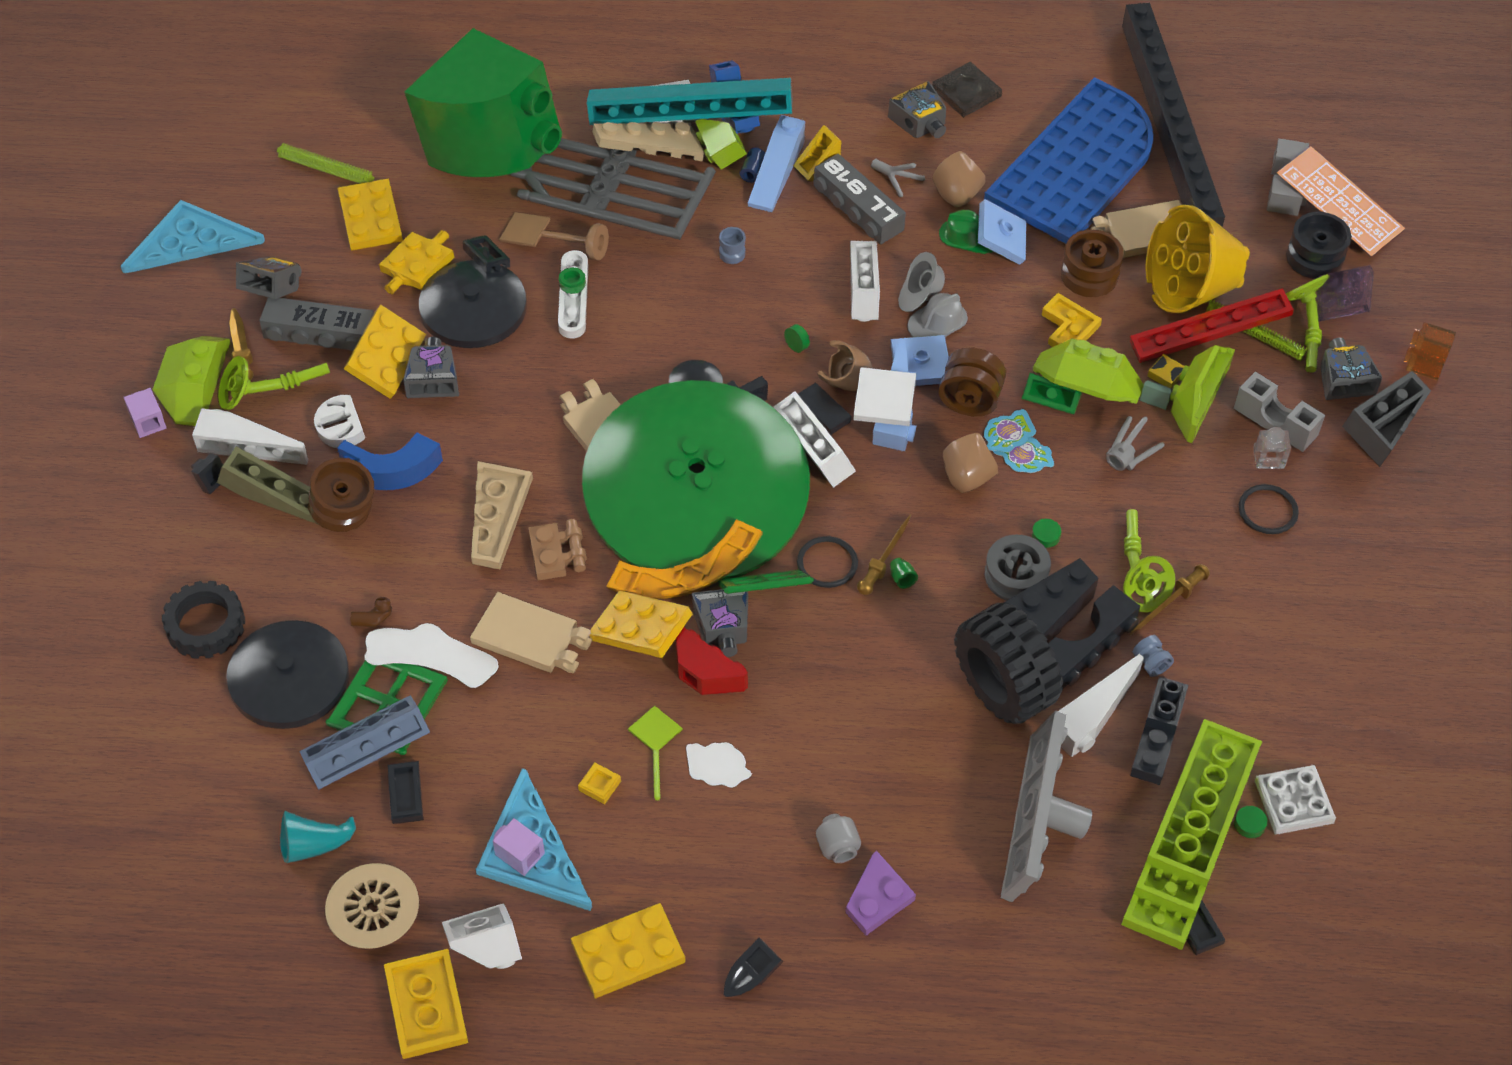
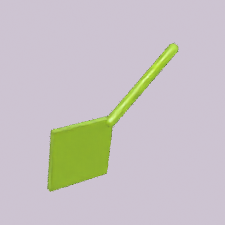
[628,706,683,801]

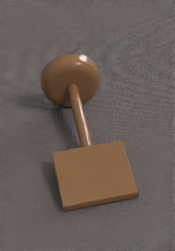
[499,212,609,261]

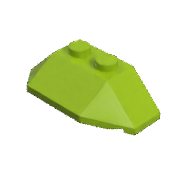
[153,336,230,426]
[1033,338,1144,404]
[1170,345,1235,443]

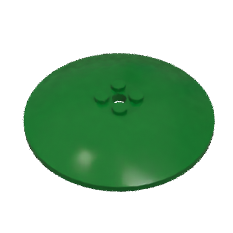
[582,380,810,583]

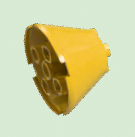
[1145,205,1250,313]

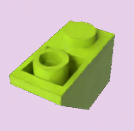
[695,119,747,170]

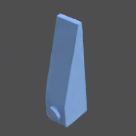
[748,115,805,212]
[873,338,916,451]

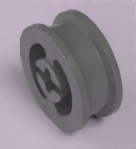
[984,534,1051,601]

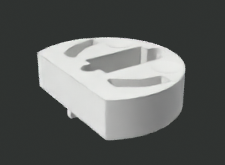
[314,395,365,448]

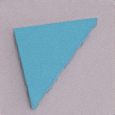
[121,200,265,273]
[476,768,592,911]

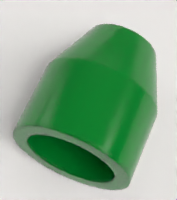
[890,558,918,589]

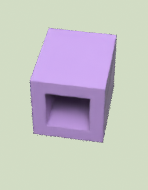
[124,388,166,438]
[493,818,545,876]

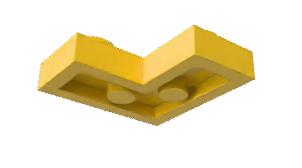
[1041,293,1102,347]

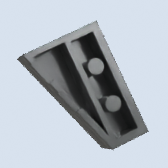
[1342,371,1431,467]

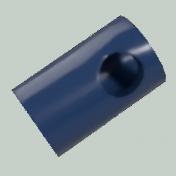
[740,148,765,183]

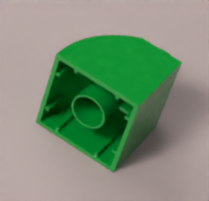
[404,28,562,177]

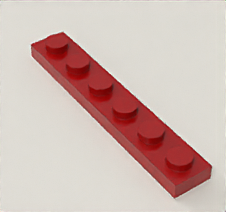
[1130,288,1294,363]

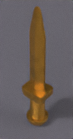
[229,308,254,381]
[857,514,911,595]
[1130,564,1210,635]

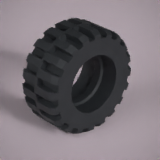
[954,603,1063,724]

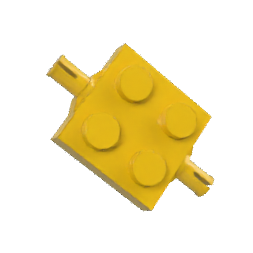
[379,230,455,294]

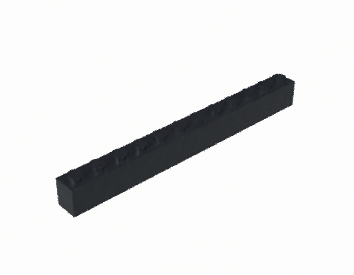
[1122,2,1225,227]

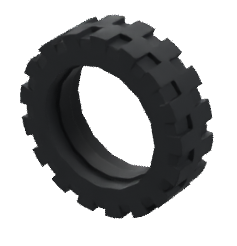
[162,581,245,659]

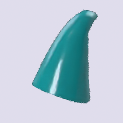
[280,811,356,863]

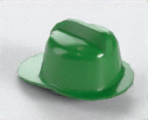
[939,210,993,254]

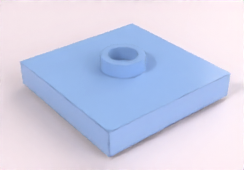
[978,199,1026,265]
[890,335,949,386]

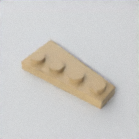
[592,122,704,161]
[471,461,533,569]

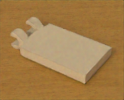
[1090,200,1181,258]
[560,379,621,452]
[470,592,592,673]

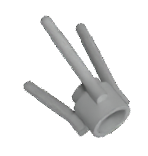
[1106,416,1165,471]

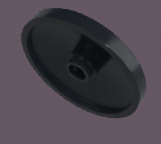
[419,260,527,348]
[226,620,349,729]

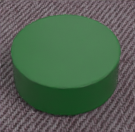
[559,267,586,294]
[784,324,810,353]
[1032,519,1062,548]
[1234,806,1268,838]

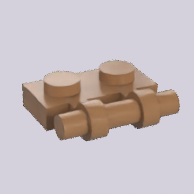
[528,519,587,581]

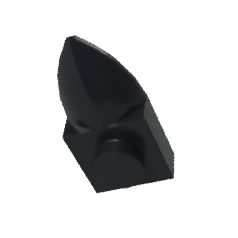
[724,937,784,997]

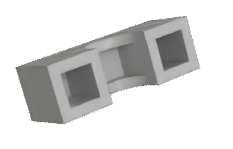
[1267,138,1309,216]
[1234,372,1325,452]

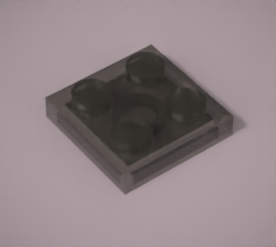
[932,61,1002,118]

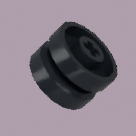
[1286,212,1352,279]

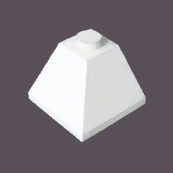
[442,903,522,969]

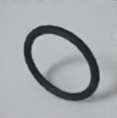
[1239,484,1299,534]
[797,536,858,588]

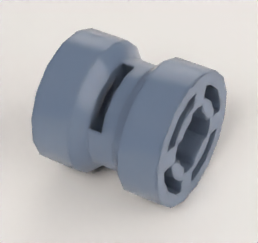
[719,227,746,264]
[1132,635,1174,677]

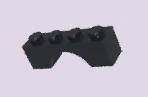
[1048,585,1140,690]

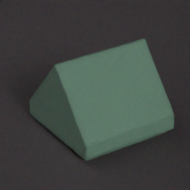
[1140,380,1173,410]

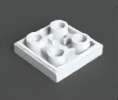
[853,367,916,426]
[1255,765,1336,835]

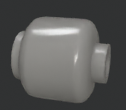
[816,814,861,863]

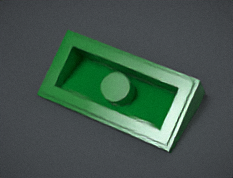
[1021,373,1083,415]

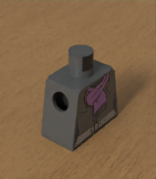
[404,337,459,398]
[692,590,748,657]

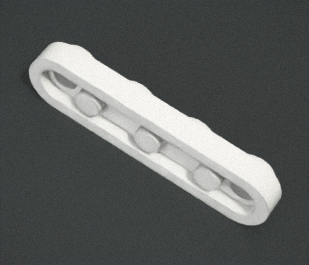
[558,250,588,338]

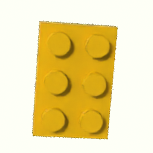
[338,178,403,251]
[344,305,426,399]
[589,591,693,658]
[571,903,685,999]
[384,949,468,1059]

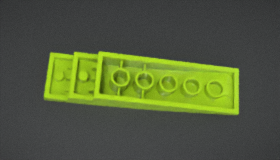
[1121,719,1262,950]

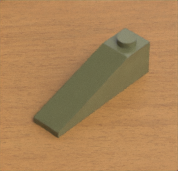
[217,446,319,525]

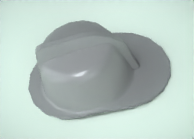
[898,252,945,312]
[908,293,968,337]

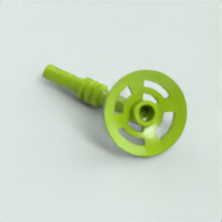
[1286,274,1329,373]
[218,356,330,410]
[1123,509,1175,613]

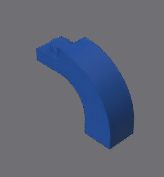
[709,60,760,134]
[337,432,443,490]

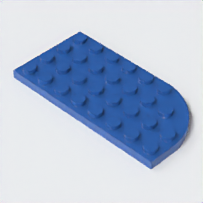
[984,77,1153,244]

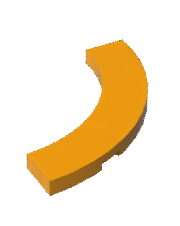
[606,519,763,599]

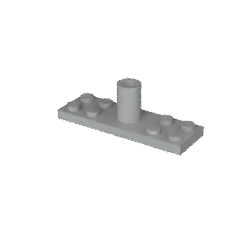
[1000,711,1092,902]

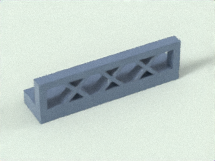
[299,695,430,790]

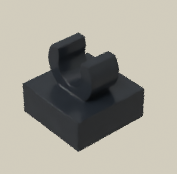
[191,453,223,494]

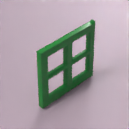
[719,569,814,594]
[325,660,448,755]

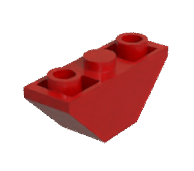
[675,627,748,695]

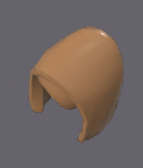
[933,151,986,207]
[817,340,873,391]
[943,433,998,493]

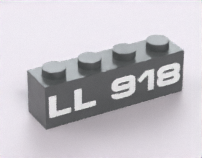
[814,154,906,245]

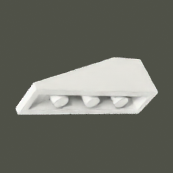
[850,241,880,322]
[773,391,856,488]
[192,409,308,465]
[1058,654,1144,757]

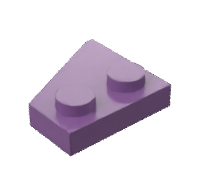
[846,851,916,935]

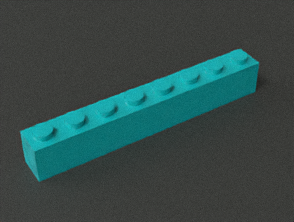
[587,78,793,125]

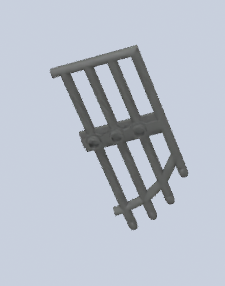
[507,138,716,240]

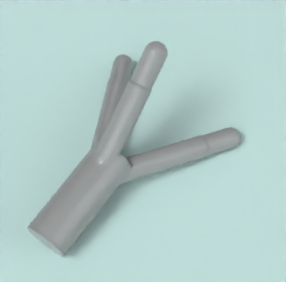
[871,159,925,197]

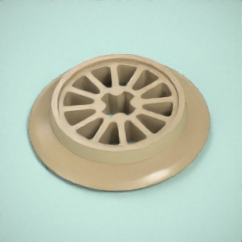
[325,863,419,949]

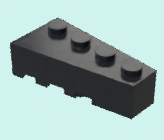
[1004,558,1099,643]

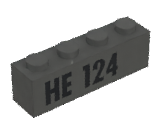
[259,297,374,351]

